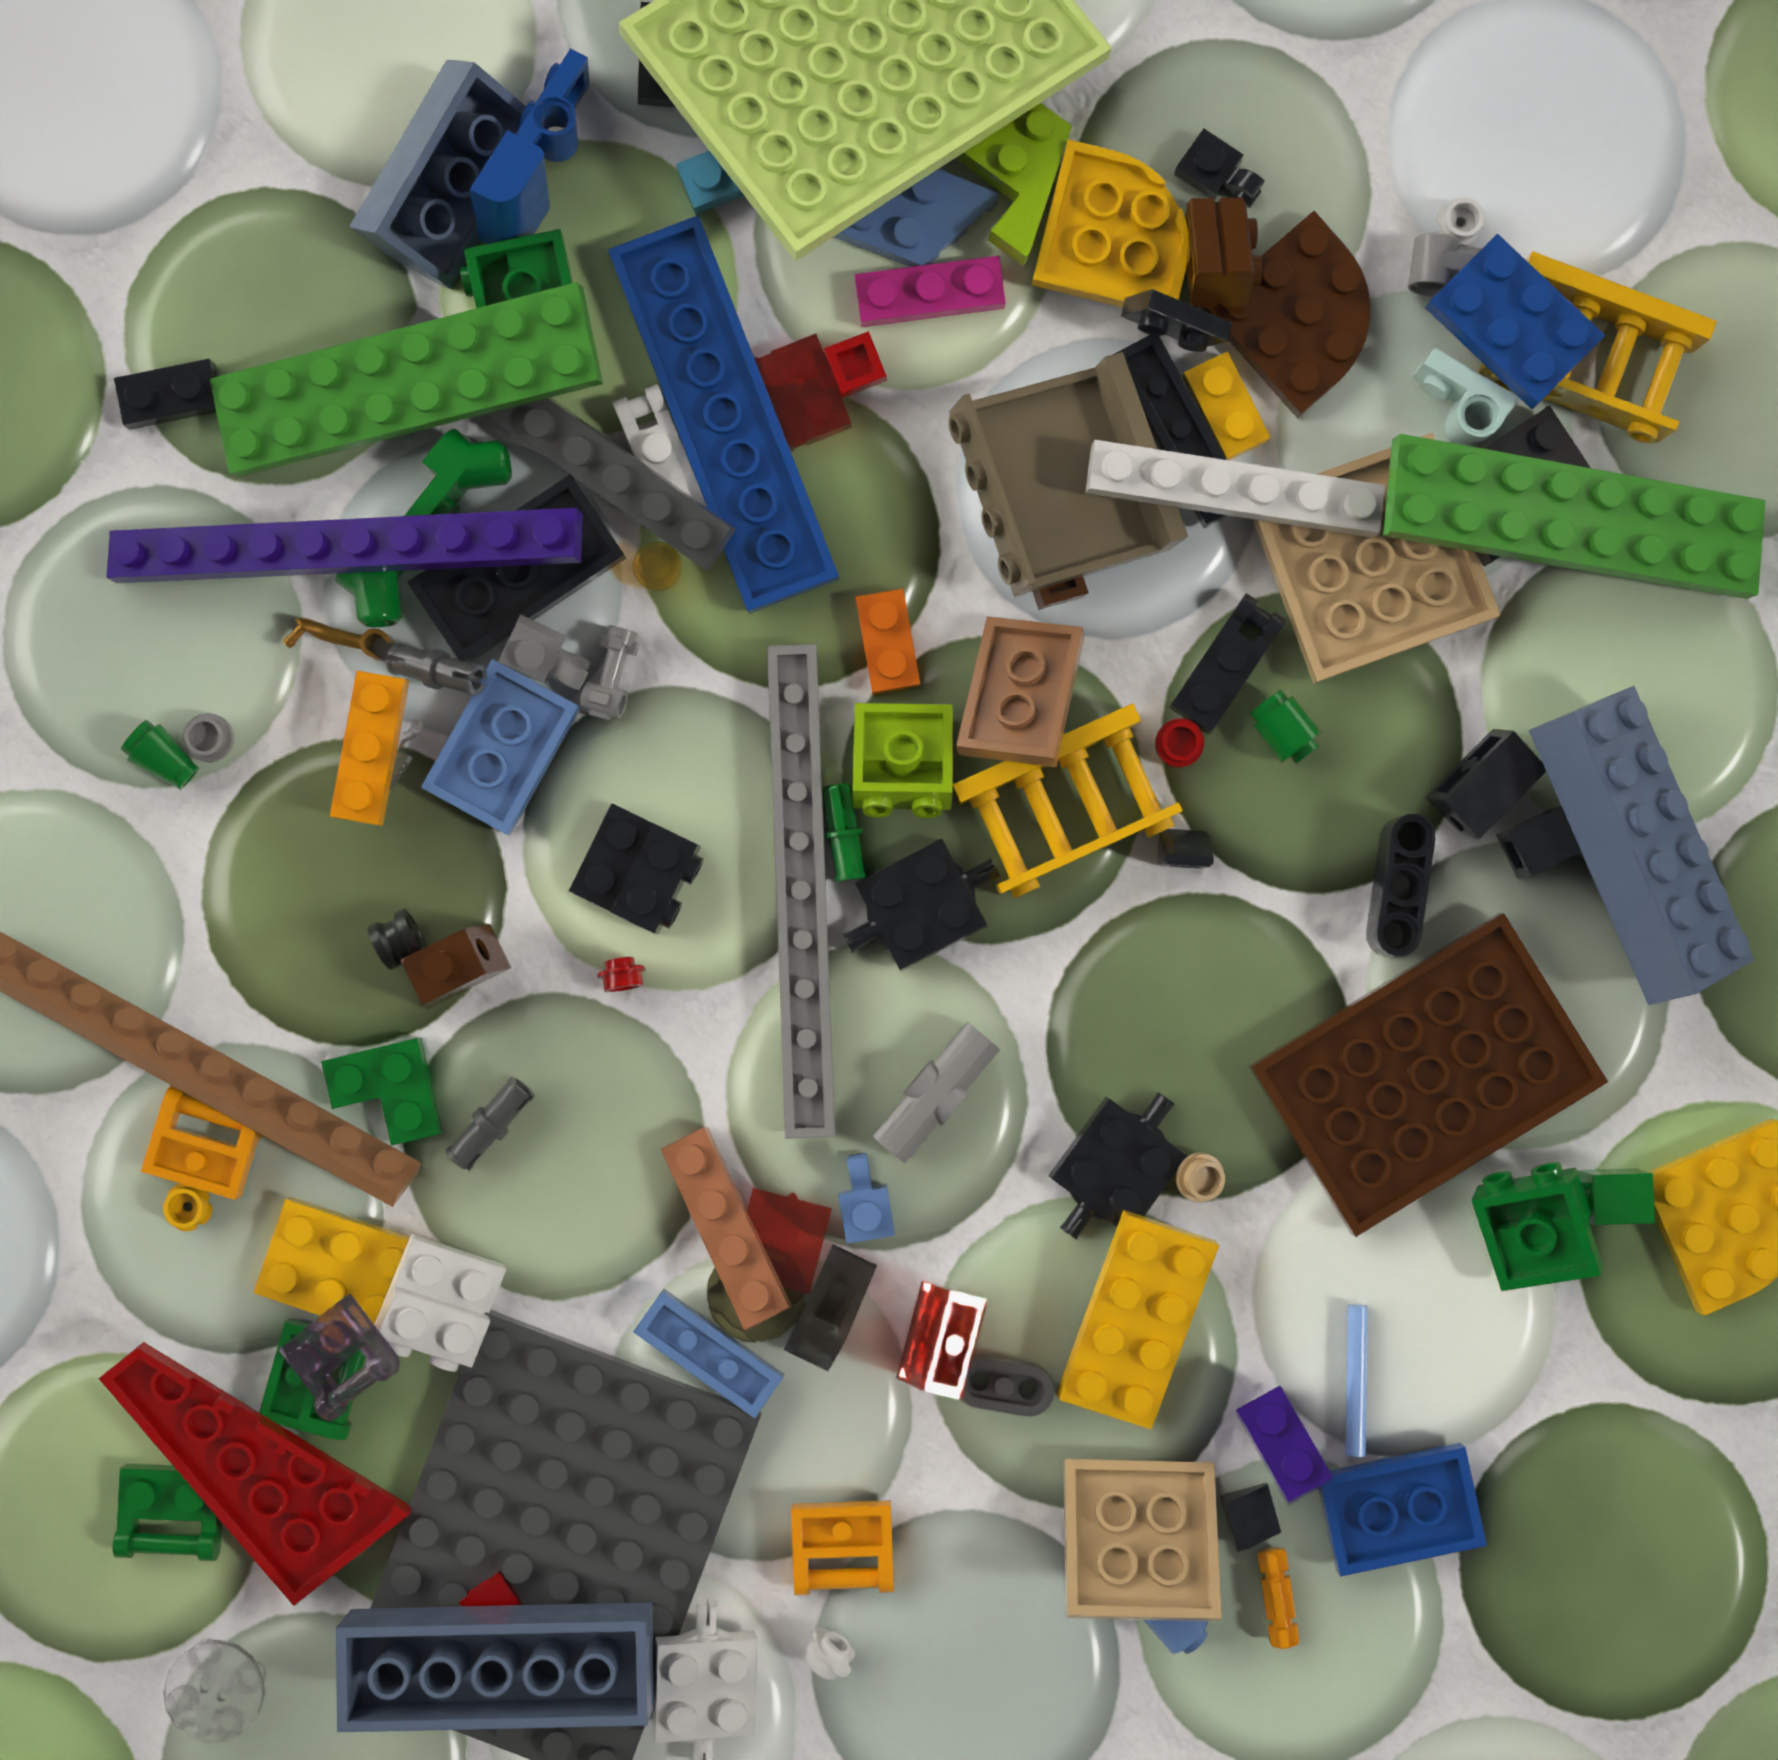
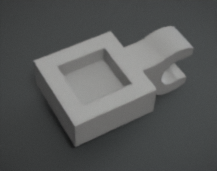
[498,614,591,690]

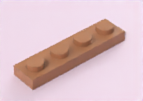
[660,1127,792,1330]

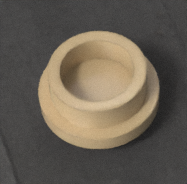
[1176,1152,1225,1203]

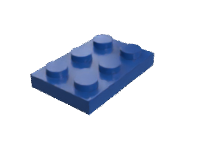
[1425,233,1605,409]
[1319,1443,1487,1577]

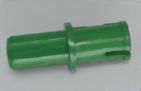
[823,783,866,882]

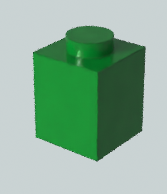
[1577,1168,1655,1225]

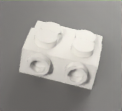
[374,1234,507,1372]

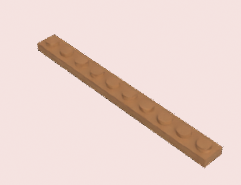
[0,932,421,1207]

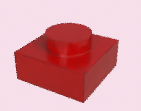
[823,331,887,399]

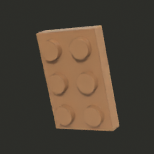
[956,616,1085,767]

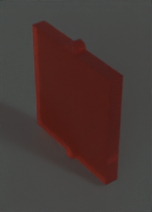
[747,1188,832,1294]

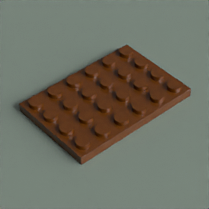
[1249,913,1608,1237]

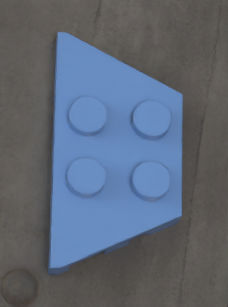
[834,169,1000,267]

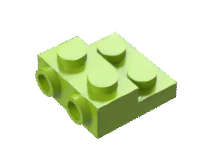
[853,703,953,818]

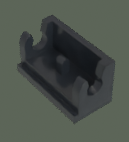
[1425,729,1546,839]

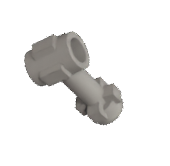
[580,625,640,721]

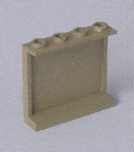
[949,352,1188,597]

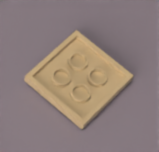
[1064,1459,1222,1622]

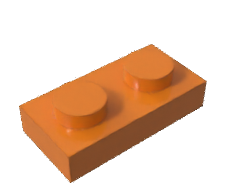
[855,588,920,695]

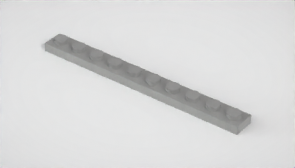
[767,644,835,1139]

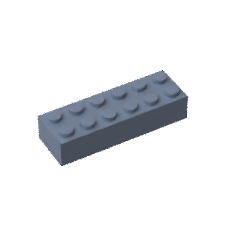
[1528,686,1754,1005]
[336,1602,654,1732]

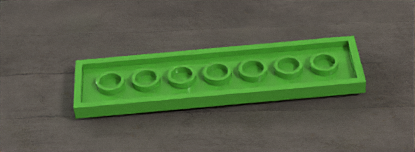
[210,282,603,477]
[1383,434,1765,599]

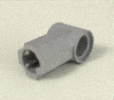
[1408,233,1482,296]

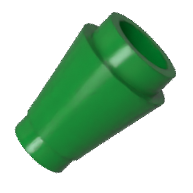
[121,720,199,790]

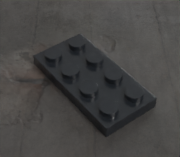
[407,474,627,662]

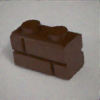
[1185,198,1262,307]

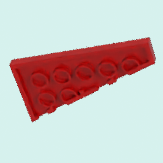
[99,1342,413,1606]

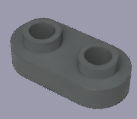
[954,1354,1054,1417]

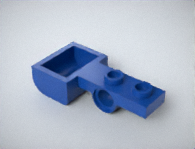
[470,48,590,244]

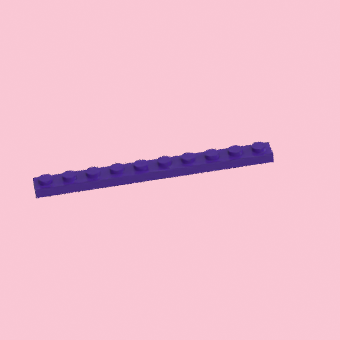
[106,508,583,583]

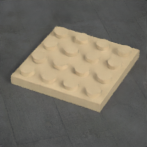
[1252,433,1501,684]

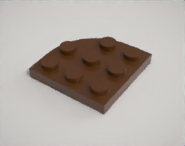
[1202,211,1370,419]

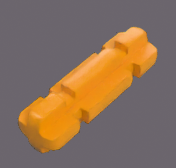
[1257,1547,1300,1649]

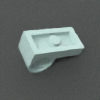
[1412,347,1519,447]

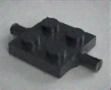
[843,839,1000,972]
[1048,1092,1188,1240]

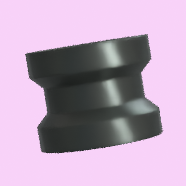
[367,909,427,970]

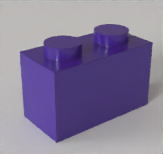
[1236,1385,1333,1505]

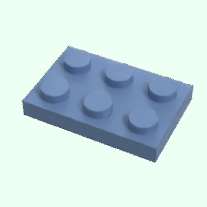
[421,659,581,836]

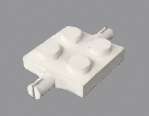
[653,1598,758,1760]

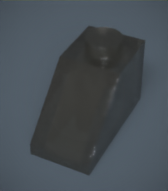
[783,1244,877,1371]

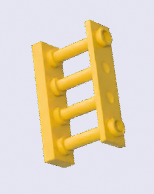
[1478,251,1717,443]
[953,703,1183,899]

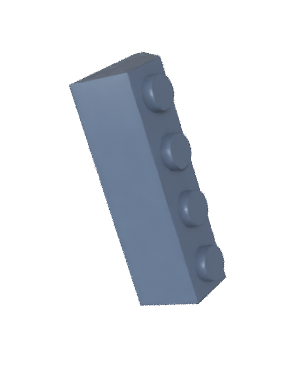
[349,60,526,289]

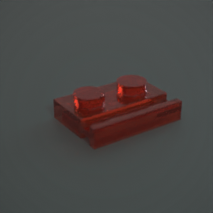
[754,334,852,452]

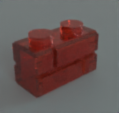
[896,1281,988,1399]

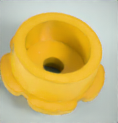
[163,1184,213,1232]

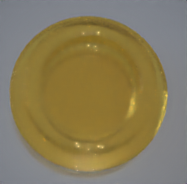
[633,542,682,591]

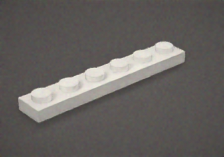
[1085,440,1385,538]

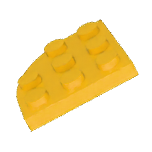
[1032,139,1189,308]
[1649,1119,1778,1316]

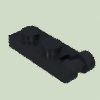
[1169,593,1287,734]

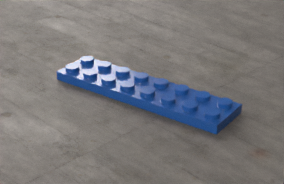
[608,215,839,614]

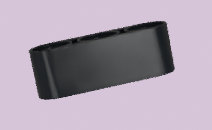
[1366,814,1436,957]

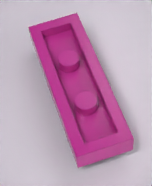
[855,255,1006,328]

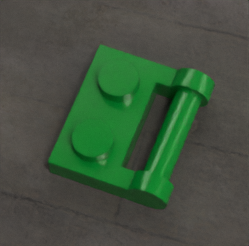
[259,1319,374,1440]
[112,1464,222,1561]

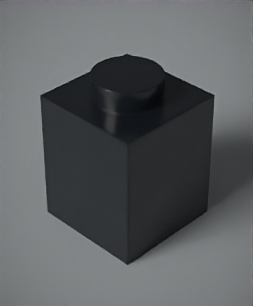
[1496,806,1581,878]

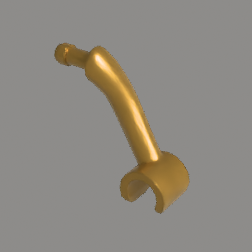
[283,617,394,661]

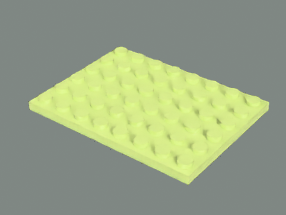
[619,0,1112,261]

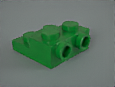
[460,229,573,308]
[1471,1162,1603,1291]

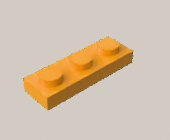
[329,670,410,826]

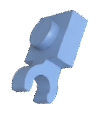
[838,1153,895,1244]

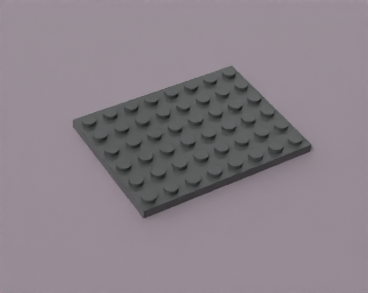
[370,1310,762,1760]

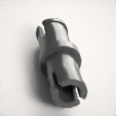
[386,644,487,695]
[446,1076,535,1171]

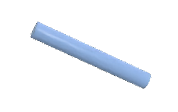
[1345,1304,1368,1457]

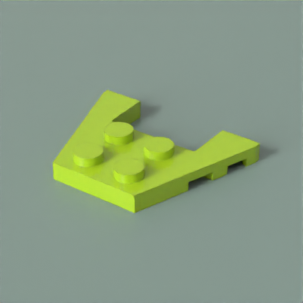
[955,103,1072,266]

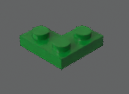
[321,1037,443,1146]

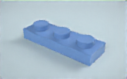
[633,1288,784,1419]

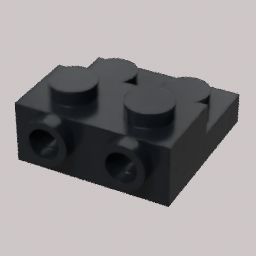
[569,803,704,934]

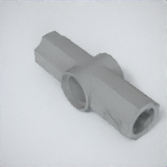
[873,1022,1000,1163]

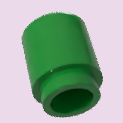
[1249,689,1321,764]

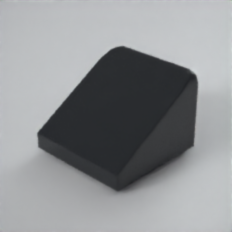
[1157,829,1214,869]
[1220,1483,1281,1552]

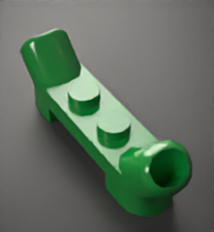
[335,428,512,628]

